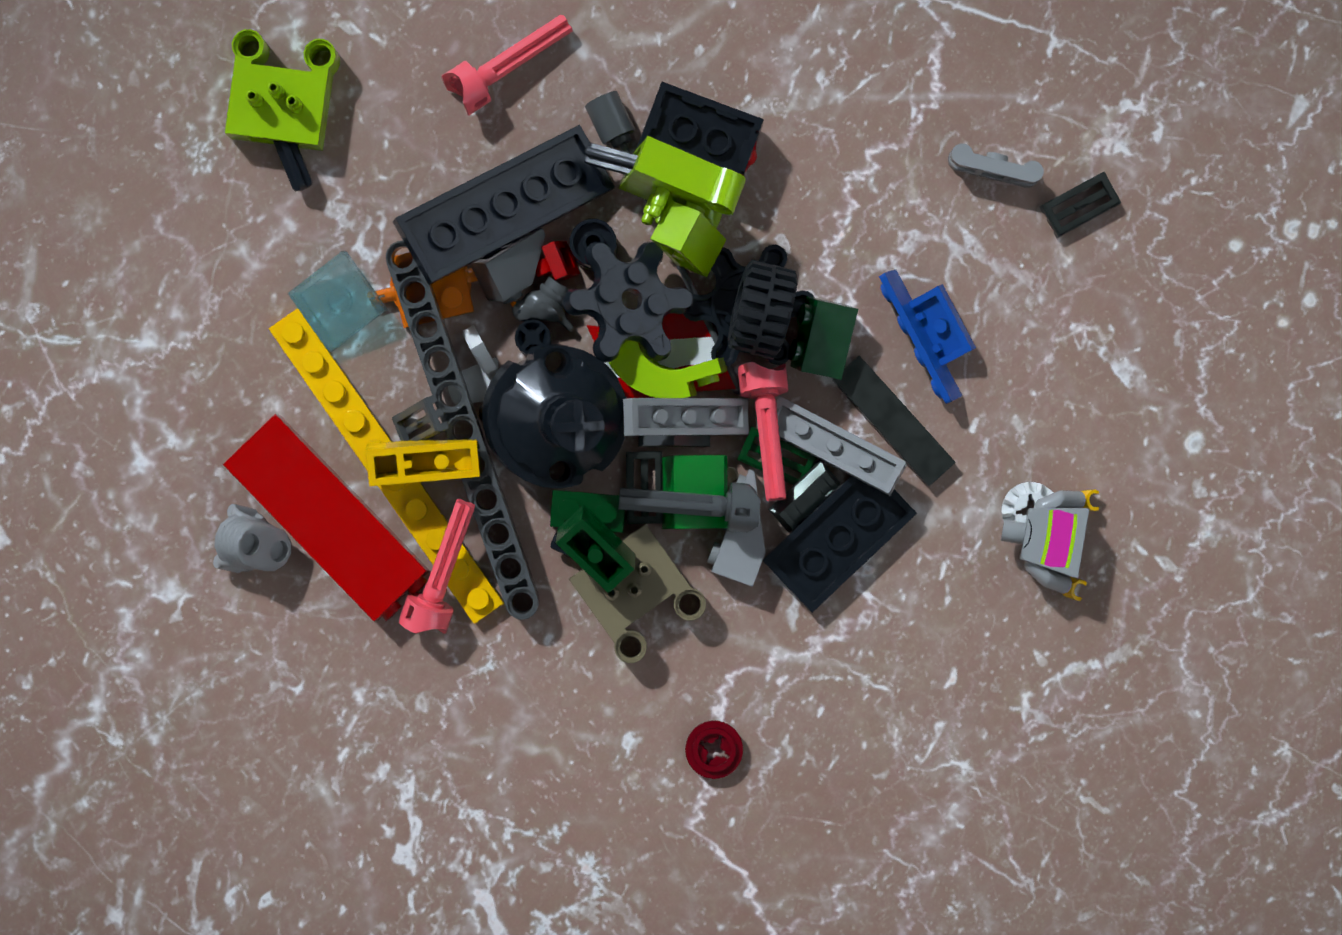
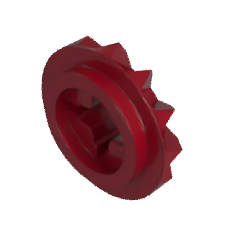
[685,720,743,779]

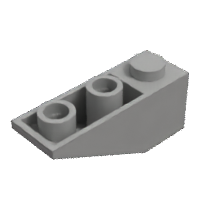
[707,469,765,587]

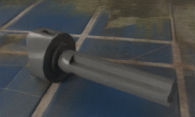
[618,483,761,533]

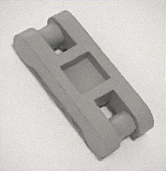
[948,143,1044,188]

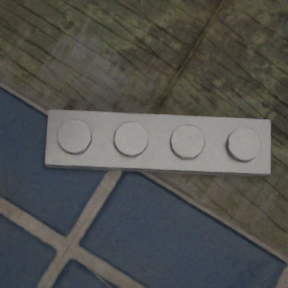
[776,396,908,496]
[623,398,749,436]

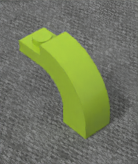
[598,332,727,398]

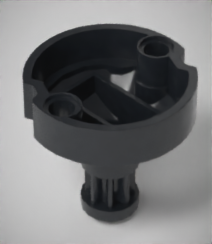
[482,344,626,488]

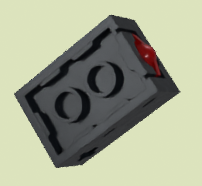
[636,82,764,176]

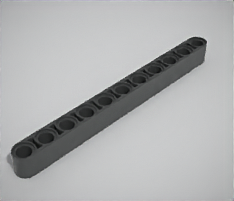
[386,241,540,620]

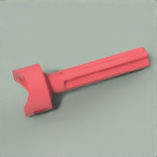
[441,14,573,116]
[738,362,789,501]
[399,499,475,634]

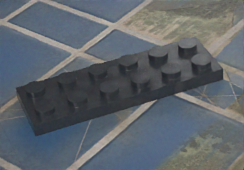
[393,125,615,286]

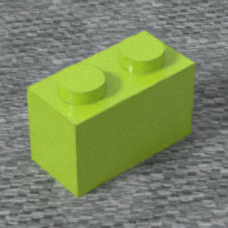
[650,200,727,277]

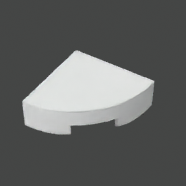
[463,325,498,374]

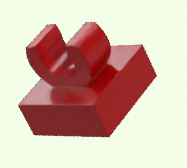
[536,241,580,280]

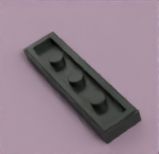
[832,355,956,487]

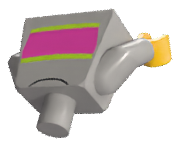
[1001,489,1099,601]

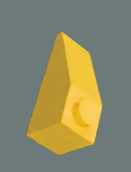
[366,439,480,486]

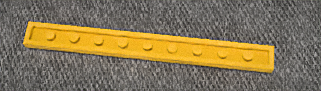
[268,308,504,624]

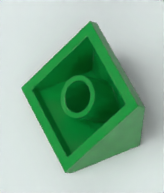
[662,455,728,529]

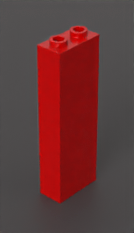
[223,414,430,621]

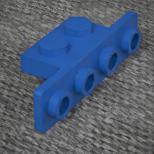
[879,269,976,404]

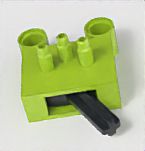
[225,29,340,192]
[584,136,746,225]

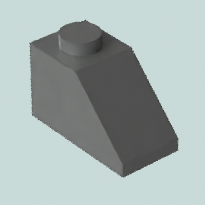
[470,228,545,304]

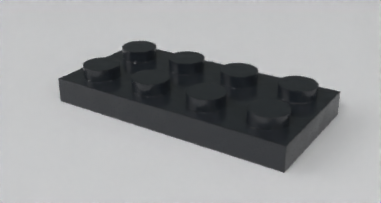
[762,476,917,613]

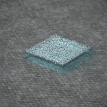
[288,251,387,352]

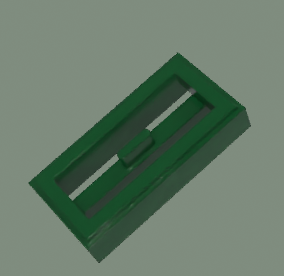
[737,427,817,485]

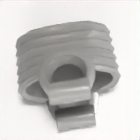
[213,504,291,573]

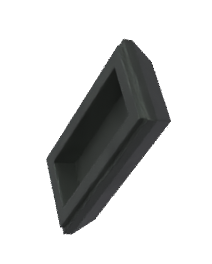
[768,460,840,532]

